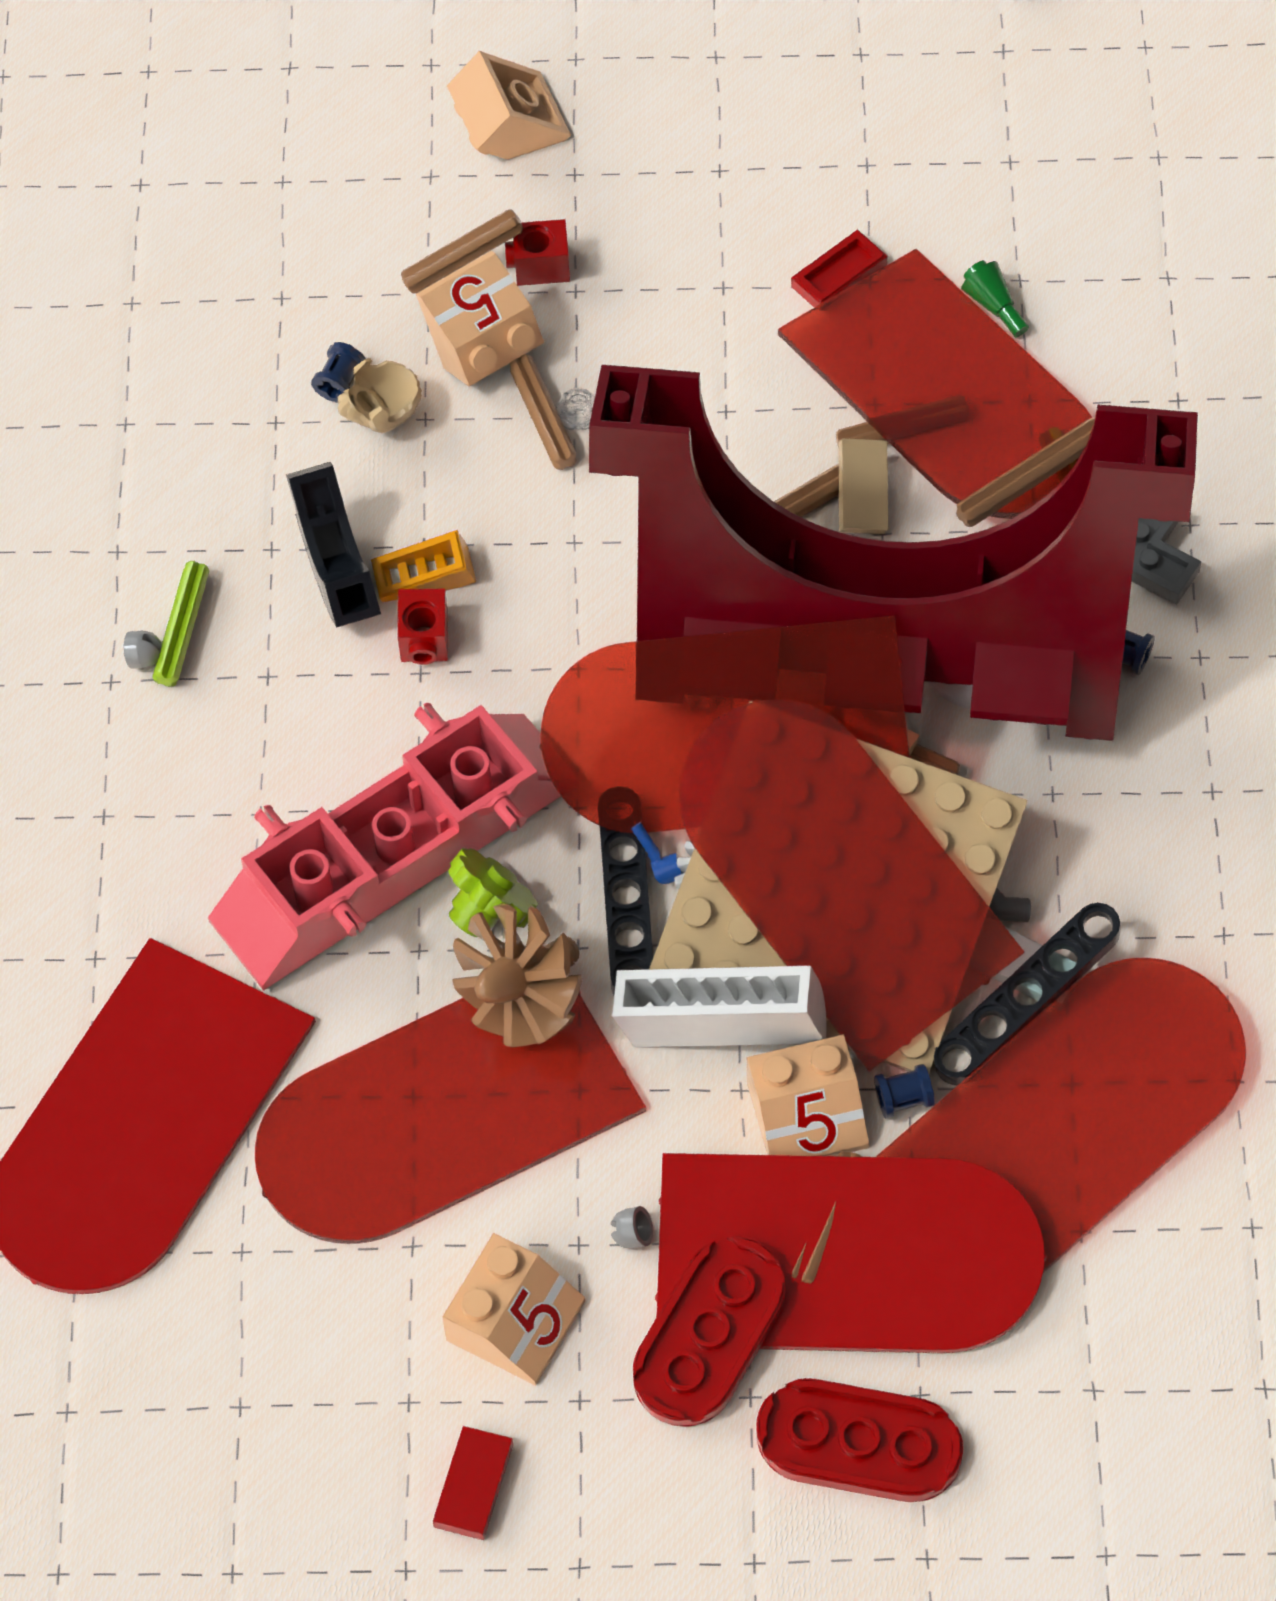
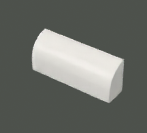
[612,966,826,1047]

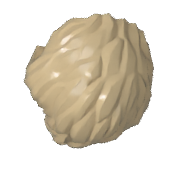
[338,358,422,433]

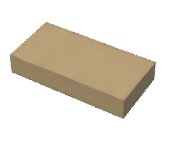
[839,438,888,534]

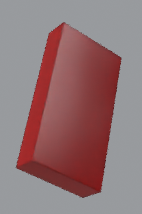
[791,229,888,314]
[433,1426,514,1541]

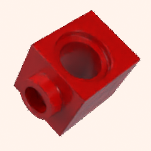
[505,219,570,286]
[397,588,448,665]

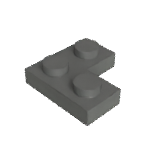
[1132,518,1202,605]

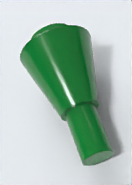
[961,260,1029,338]

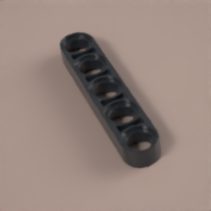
[598,786,653,996]
[934,902,1121,1085]

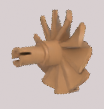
[452,903,582,1047]

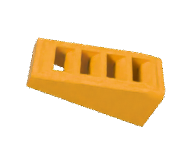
[371,530,476,603]

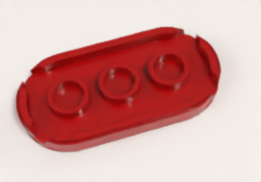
[633,1236,786,1427]
[756,1378,963,1502]

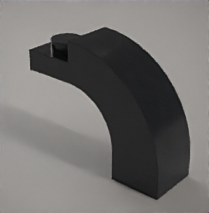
[286,462,381,628]

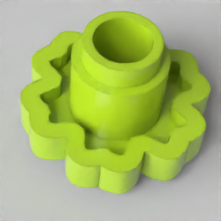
[448,848,538,937]

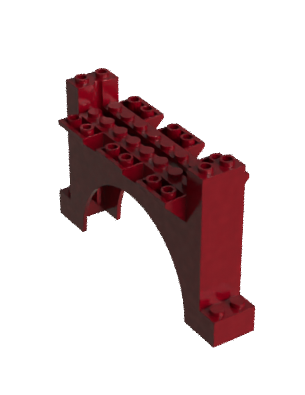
[589,364,1198,741]

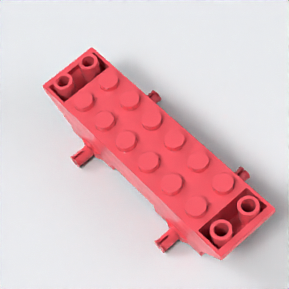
[208,703,580,991]

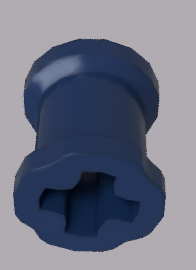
[311,342,366,403]
[1122,630,1155,675]
[874,1064,935,1119]

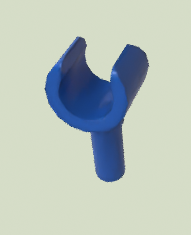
[631,822,683,884]

